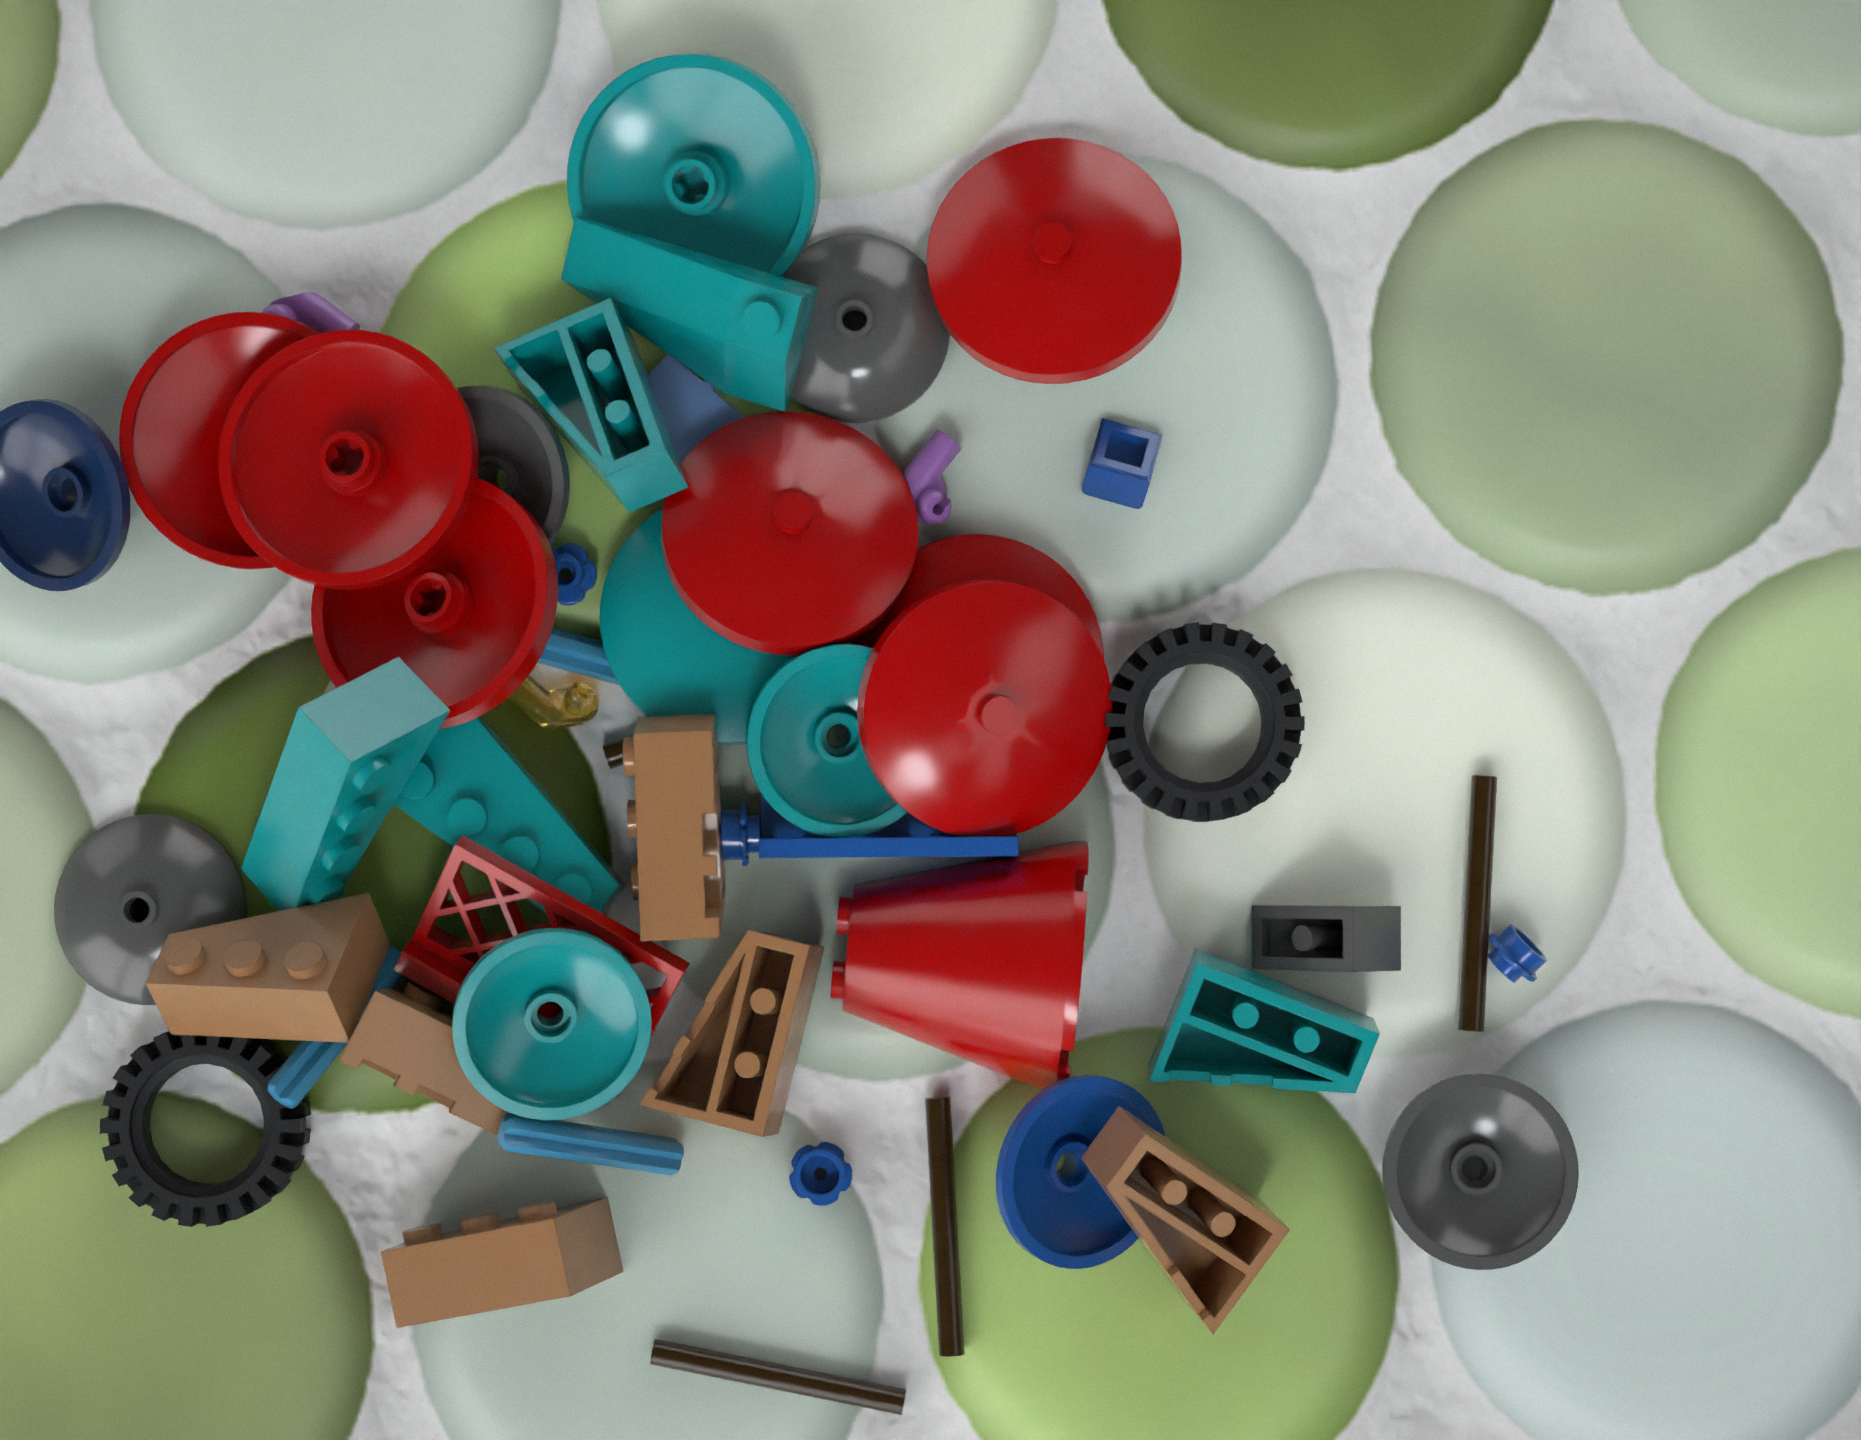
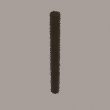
[1458,775,1497,1032]
[925,1097,965,1357]
[650,1339,906,1415]

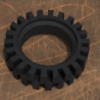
[1105,622,1305,822]
[100,1031,311,1227]

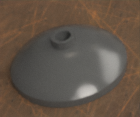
[783,233,950,423]
[458,385,570,545]
[54,814,247,1005]
[1382,1073,1579,1270]

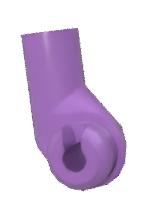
[261,292,360,333]
[903,429,962,525]

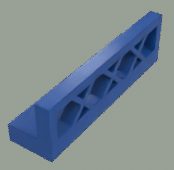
[759,793,1018,858]

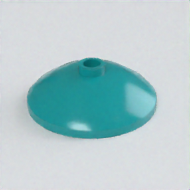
[746,643,907,838]
[452,928,652,1120]

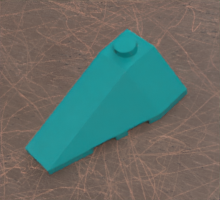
[561,216,819,412]

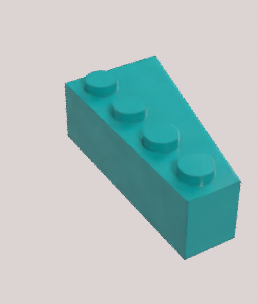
[241,657,450,911]
[394,716,626,935]

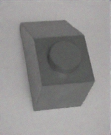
[1252,905,1401,972]

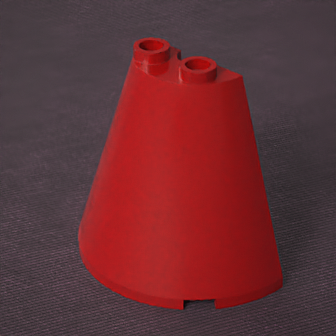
[830,841,1089,1090]

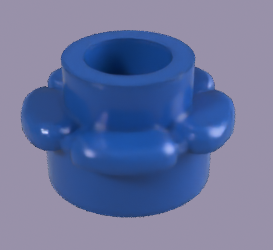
[551,543,597,606]
[721,804,761,866]
[1488,924,1547,983]
[789,1142,852,1206]

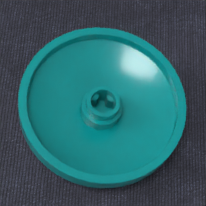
[567,53,821,277]
[599,508,852,746]

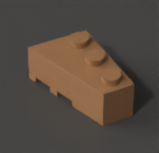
[623,714,726,941]
[145,893,390,1043]
[639,930,825,1137]
[339,982,510,1135]
[1081,1106,1290,1334]
[381,1197,624,1328]

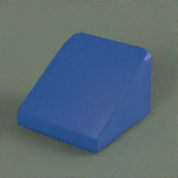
[1081,418,1162,509]

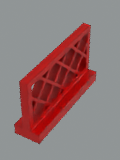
[393,835,690,1096]

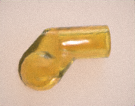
[508,675,599,730]

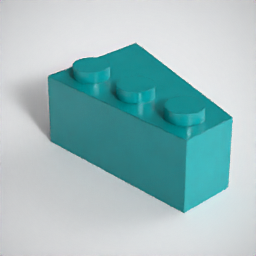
[493,298,689,513]
[1148,948,1380,1093]

